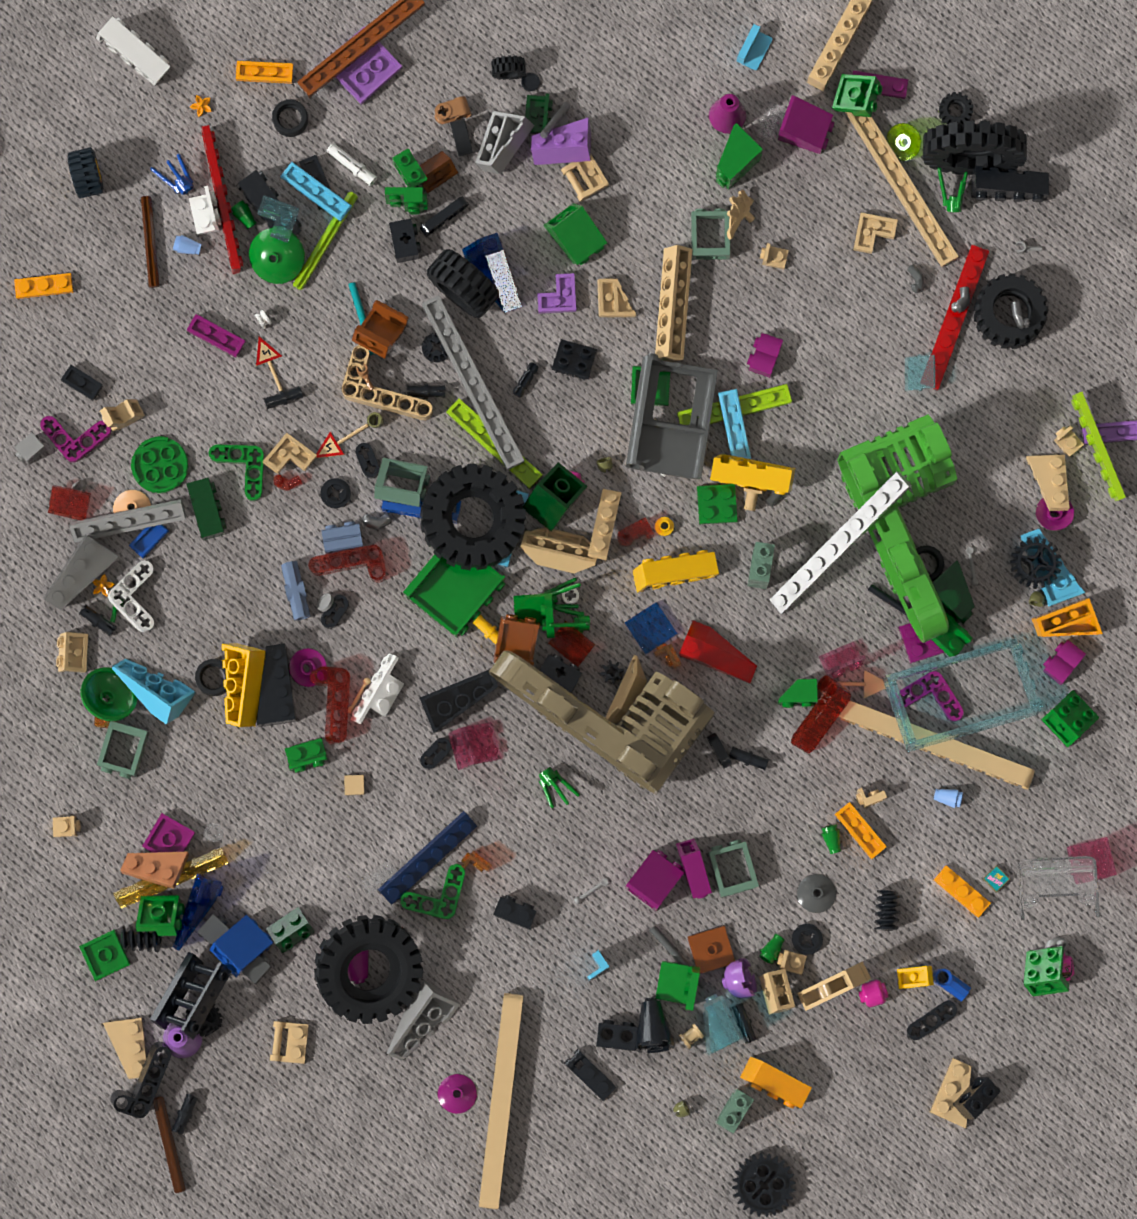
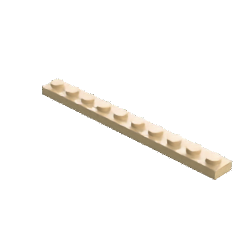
[845,112,959,267]

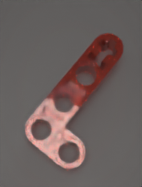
[308,545,387,583]
[310,666,350,745]
[791,675,851,754]

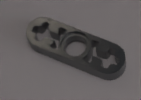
[420,196,469,237]
[906,1001,957,1040]

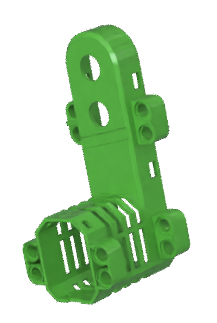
[837,414,957,643]

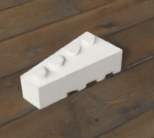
[96,16,170,86]

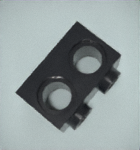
[596,1020,638,1051]
[953,1077,1001,1119]

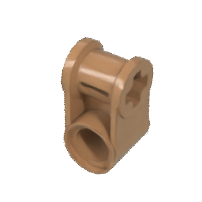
[435,96,472,124]

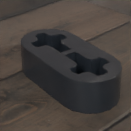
[355,443,380,478]
[321,595,349,629]
[707,733,732,769]
[420,738,451,770]

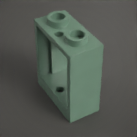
[691,208,730,260]
[374,458,430,507]
[747,542,775,589]
[97,721,149,779]
[708,839,759,898]
[715,1089,754,1134]

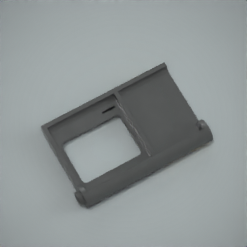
[626,353,718,479]

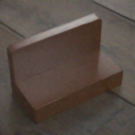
[420,151,458,193]

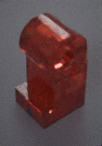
[617,517,654,547]

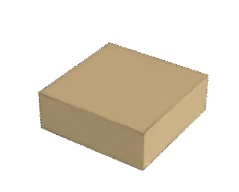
[344,775,364,795]

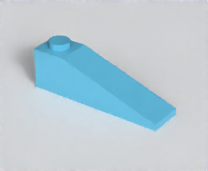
[112,659,195,724]

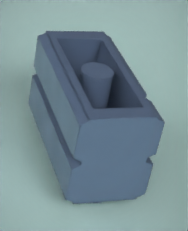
[321,521,364,555]

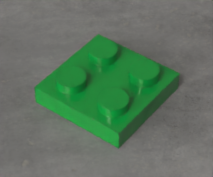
[697,484,738,525]

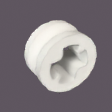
[254,310,272,329]
[562,588,579,604]

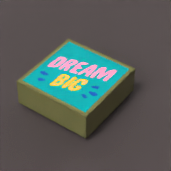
[983,865,1010,893]

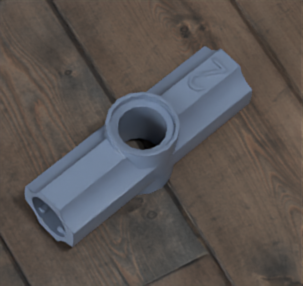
[281,561,310,621]

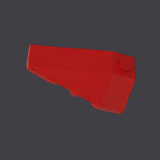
[679,620,757,684]

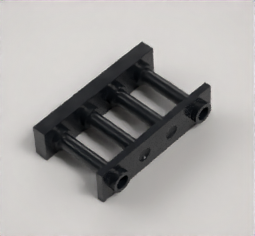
[150,952,231,1040]

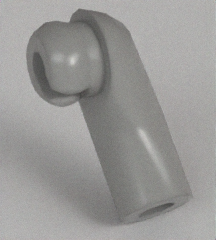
[1044,937,1068,950]

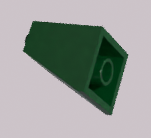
[523,462,588,532]
[933,560,975,624]

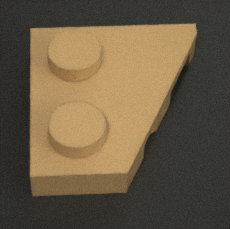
[597,279,636,317]

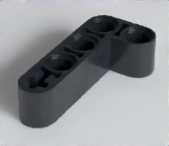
[110,1041,171,1118]

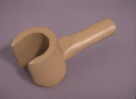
[356,363,374,391]

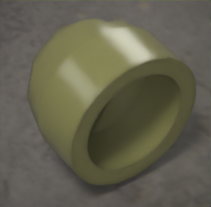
[367,412,383,428]
[596,457,613,473]
[1029,591,1045,607]
[673,1100,690,1118]

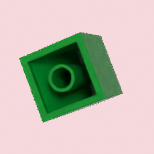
[716,123,763,190]
[543,203,607,265]

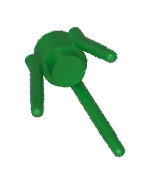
[937,168,968,212]
[540,578,581,610]
[549,607,590,637]
[539,767,580,808]

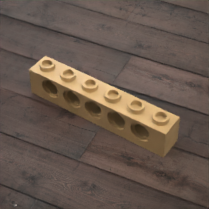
[807,0,874,92]
[655,245,693,362]

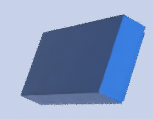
[129,525,169,559]

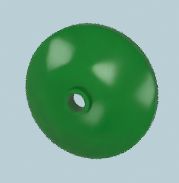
[249,227,305,284]
[80,667,138,721]

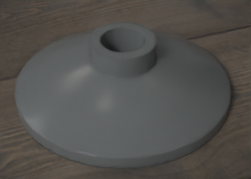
[797,874,836,913]

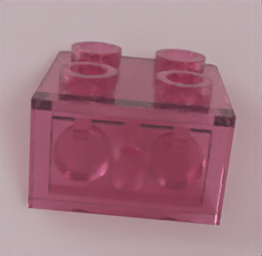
[818,641,866,679]
[448,722,501,770]
[1066,837,1117,885]

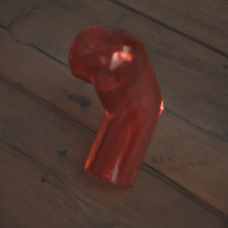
[273,474,302,491]

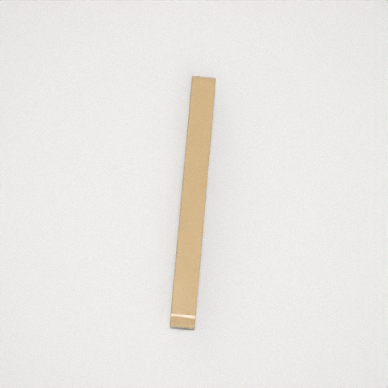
[831,697,1035,790]
[479,993,523,1209]

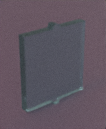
[905,354,935,391]

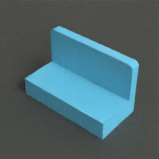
[737,24,772,71]
[587,950,609,981]

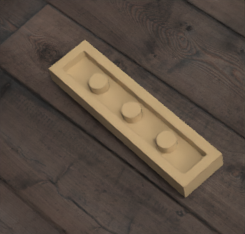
[588,489,621,560]

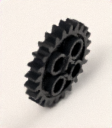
[732,1153,796,1218]

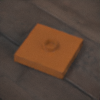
[687,926,735,974]

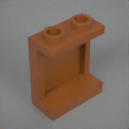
[352,300,409,359]
[493,614,540,666]

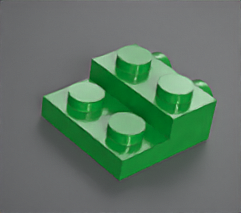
[832,74,882,117]
[385,187,428,215]
[136,895,185,936]

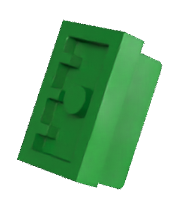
[513,593,555,638]
[1041,690,1099,748]
[1023,946,1069,997]
[655,961,700,1011]

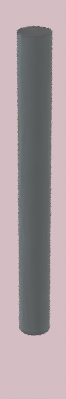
[649,926,707,989]

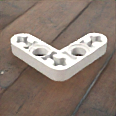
[108,560,154,632]

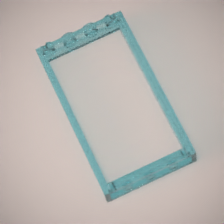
[883,638,1042,752]

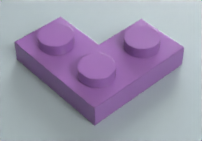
[538,273,576,314]

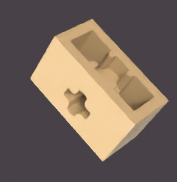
[759,969,795,1015]

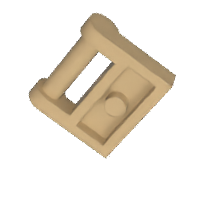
[561,155,609,202]
[270,1021,309,1064]

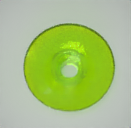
[886,123,922,161]

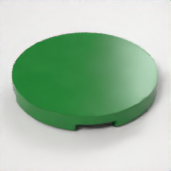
[131,436,189,493]

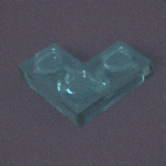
[257,196,300,243]

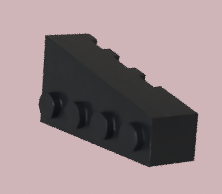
[971,166,1049,202]
[236,170,302,235]
[257,643,297,727]
[420,669,498,733]

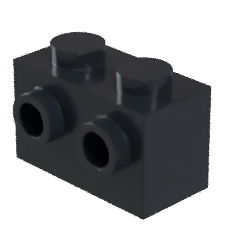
[493,895,537,930]

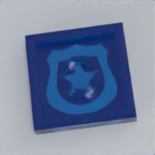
[624,602,678,655]

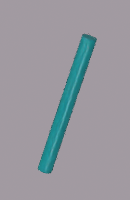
[348,282,375,356]

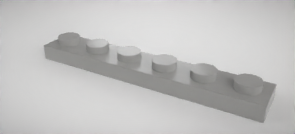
[69,499,186,542]

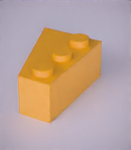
[1031,598,1103,637]
[740,1056,812,1109]

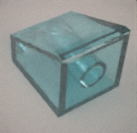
[703,994,743,1056]

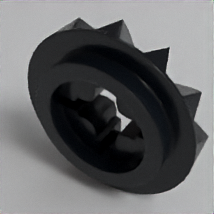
[422,333,448,363]
[320,478,351,509]
[792,924,823,955]

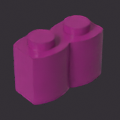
[747,333,783,378]
[1043,640,1086,685]

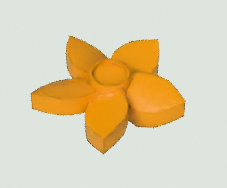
[190,95,212,117]
[92,574,115,597]

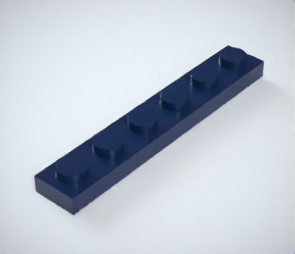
[378,811,477,905]

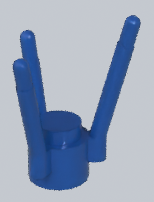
[150,154,194,195]

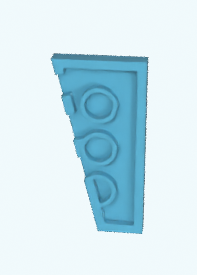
[1020,529,1085,607]

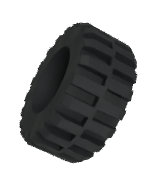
[427,249,499,318]
[973,273,1048,349]

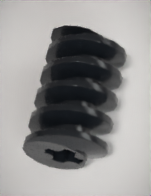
[874,890,901,931]
[121,925,162,953]

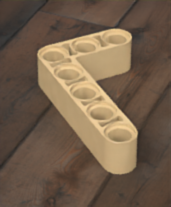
[342,345,433,421]

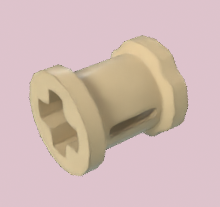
[678,1024,704,1049]

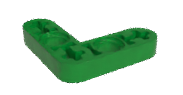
[208,444,264,502]
[400,864,465,919]

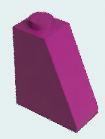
[676,838,712,899]

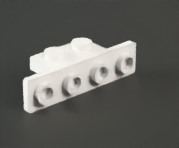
[351,654,404,724]

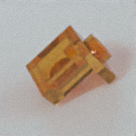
[654,643,682,670]
[461,851,492,872]

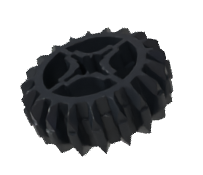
[1010,537,1062,589]

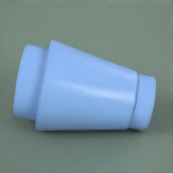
[173,235,201,255]
[934,789,963,808]

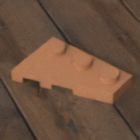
[120,852,189,889]

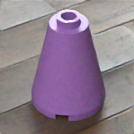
[163,1019,202,1058]

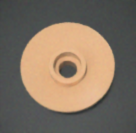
[113,490,151,513]

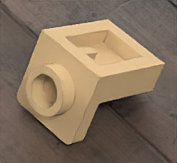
[760,243,789,269]
[1054,426,1084,457]
[855,787,887,808]
[53,816,81,837]
[777,950,807,975]

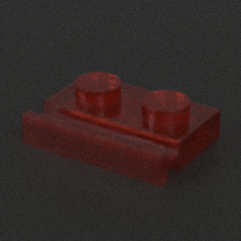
[48,485,91,520]
[548,621,595,667]

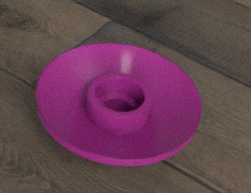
[1036,498,1074,531]
[289,648,327,687]
[438,1074,477,1114]

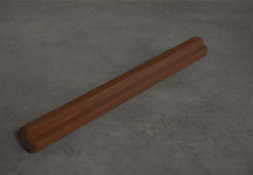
[141,196,159,288]
[153,1096,186,1193]

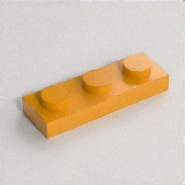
[236,61,293,84]
[14,273,73,299]
[834,802,886,859]
[933,865,991,918]

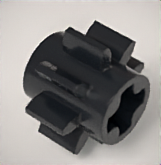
[600,660,624,685]

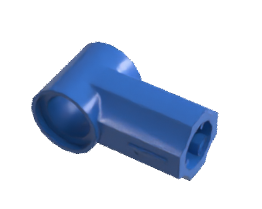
[933,969,971,1002]

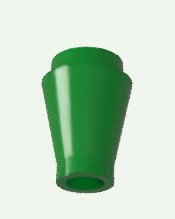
[231,200,257,230]
[821,824,841,854]
[759,934,785,964]

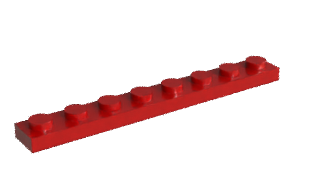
[201,125,243,274]
[920,245,989,390]

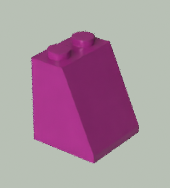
[778,95,835,154]
[625,850,684,911]

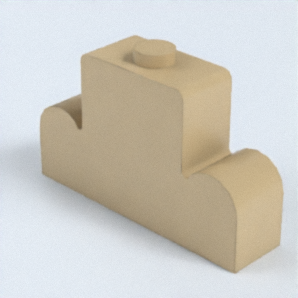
[797,962,871,1011]

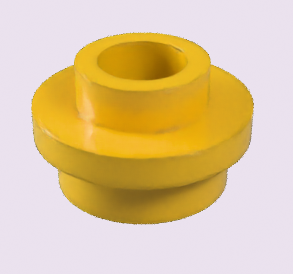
[655,517,674,536]

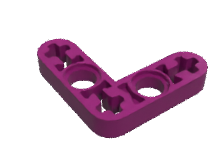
[40,416,112,463]
[893,671,964,722]

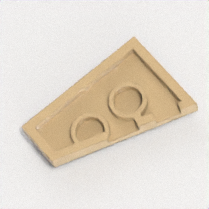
[1026,455,1069,511]
[103,1018,147,1079]
[930,1058,971,1128]

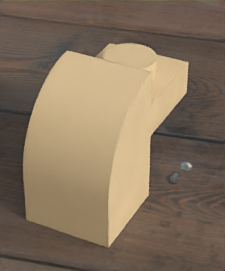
[100,399,145,431]

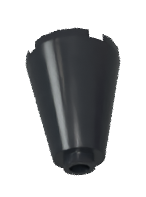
[636,997,674,1053]

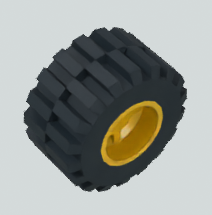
[67,147,104,199]

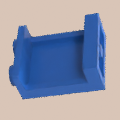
[210,915,273,978]

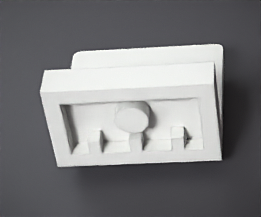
[189,186,222,236]

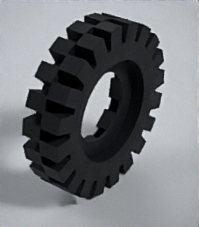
[923,121,1027,175]
[420,464,526,570]
[314,915,423,1024]

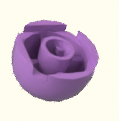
[722,958,757,998]

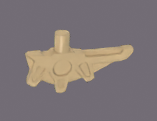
[727,190,755,240]

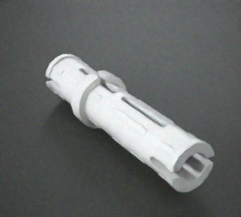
[327,143,377,186]

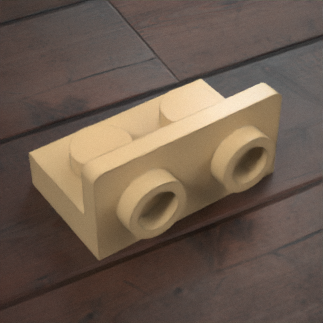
[56,632,88,673]

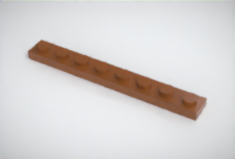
[297,0,425,98]

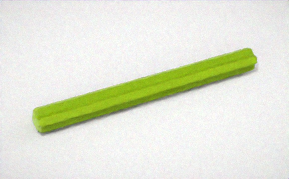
[293,192,358,290]

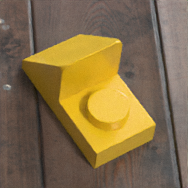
[897,966,934,989]

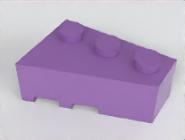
[531,118,591,165]

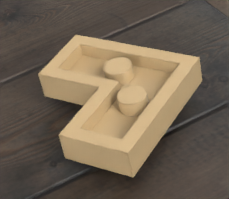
[853,213,898,254]
[263,433,317,474]

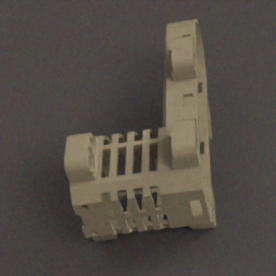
[489,650,715,795]

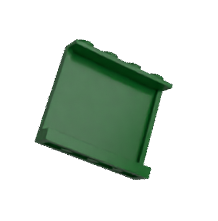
[403,554,506,638]

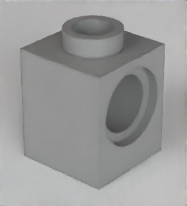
[14,432,47,465]

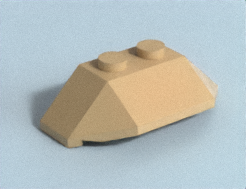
[521,528,597,573]
[605,655,647,725]

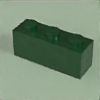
[186,477,227,541]

